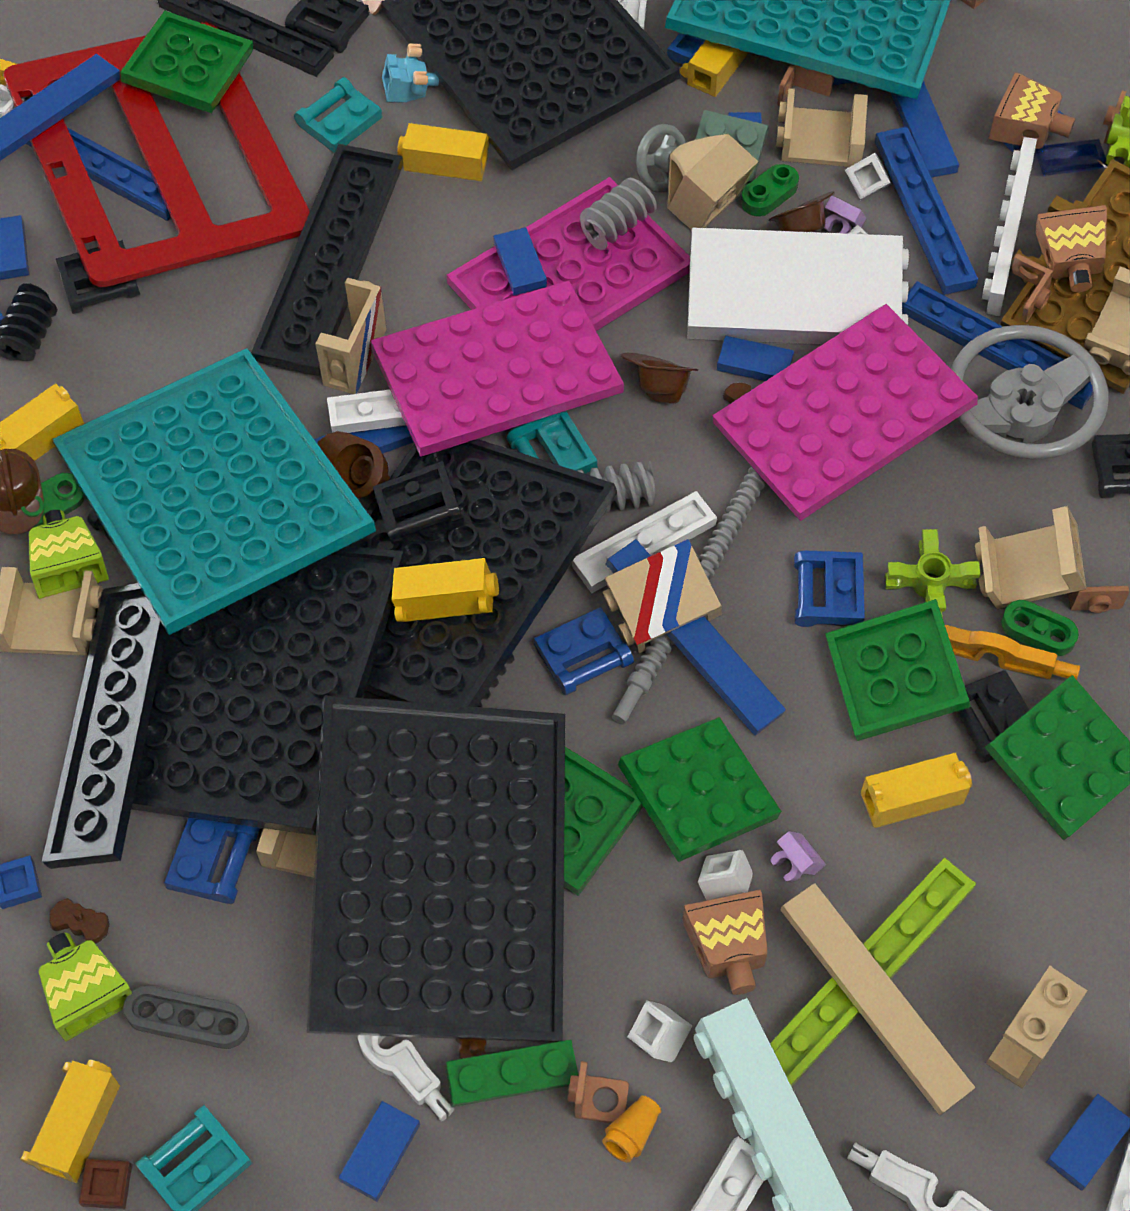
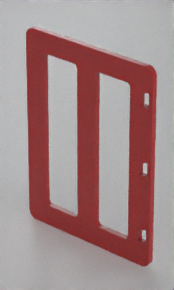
[3,23,310,287]

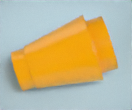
[602,1095,661,1162]

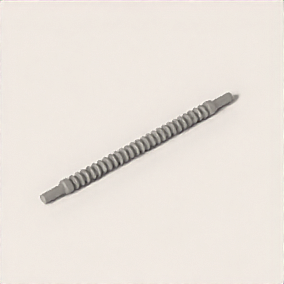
[612,466,765,724]

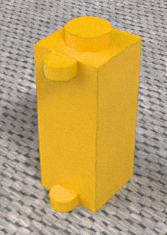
[679,40,749,97]
[397,123,489,181]
[0,383,84,461]
[392,558,499,622]
[861,752,972,828]
[20,1060,120,1183]

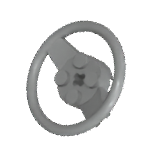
[951,325,1109,459]

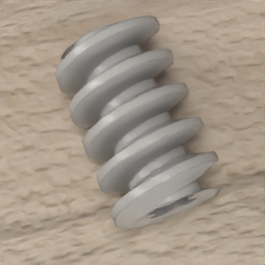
[580,178,657,250]
[577,460,655,513]

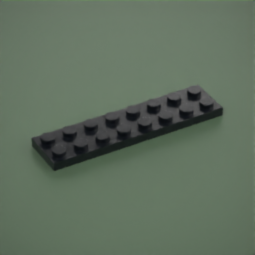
[251,144,403,376]
[42,583,167,869]

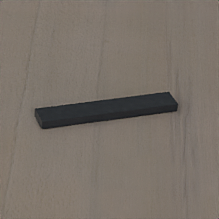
[158,0,334,77]

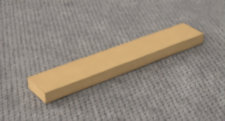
[780,883,975,1116]

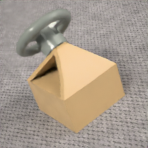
[636,124,759,230]

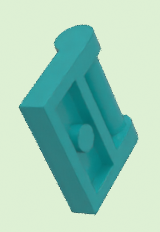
[294,77,383,153]
[506,411,598,474]
[135,1105,252,1211]

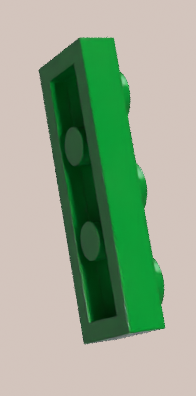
[445,1040,578,1107]

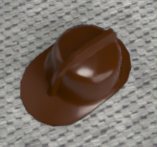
[768,191,835,233]
[621,352,699,404]
[317,431,390,499]
[0,449,44,535]

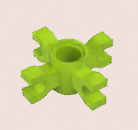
[1105,96,1130,168]
[884,529,981,618]

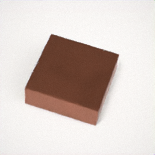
[79,1159,132,1209]

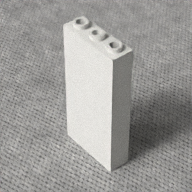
[687,228,909,344]

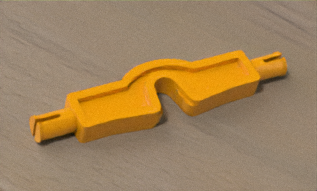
[945,625,1080,680]

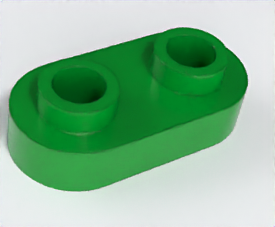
[741,164,799,217]
[21,473,85,527]
[1001,600,1079,656]

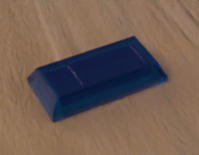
[1035,139,1108,176]

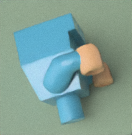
[382,44,439,102]

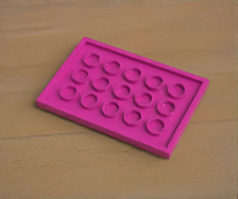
[446,177,690,331]
[371,280,624,457]
[712,304,978,521]

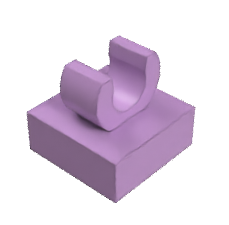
[824,196,866,234]
[771,831,826,882]

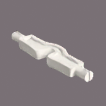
[358,1035,455,1121]
[847,1142,992,1211]

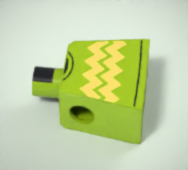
[29,510,109,599]
[38,932,133,1042]

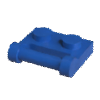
[794,550,865,627]
[534,607,634,696]
[164,818,260,904]

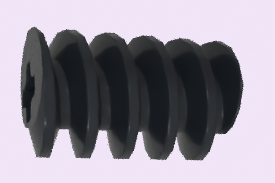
[0,283,58,361]

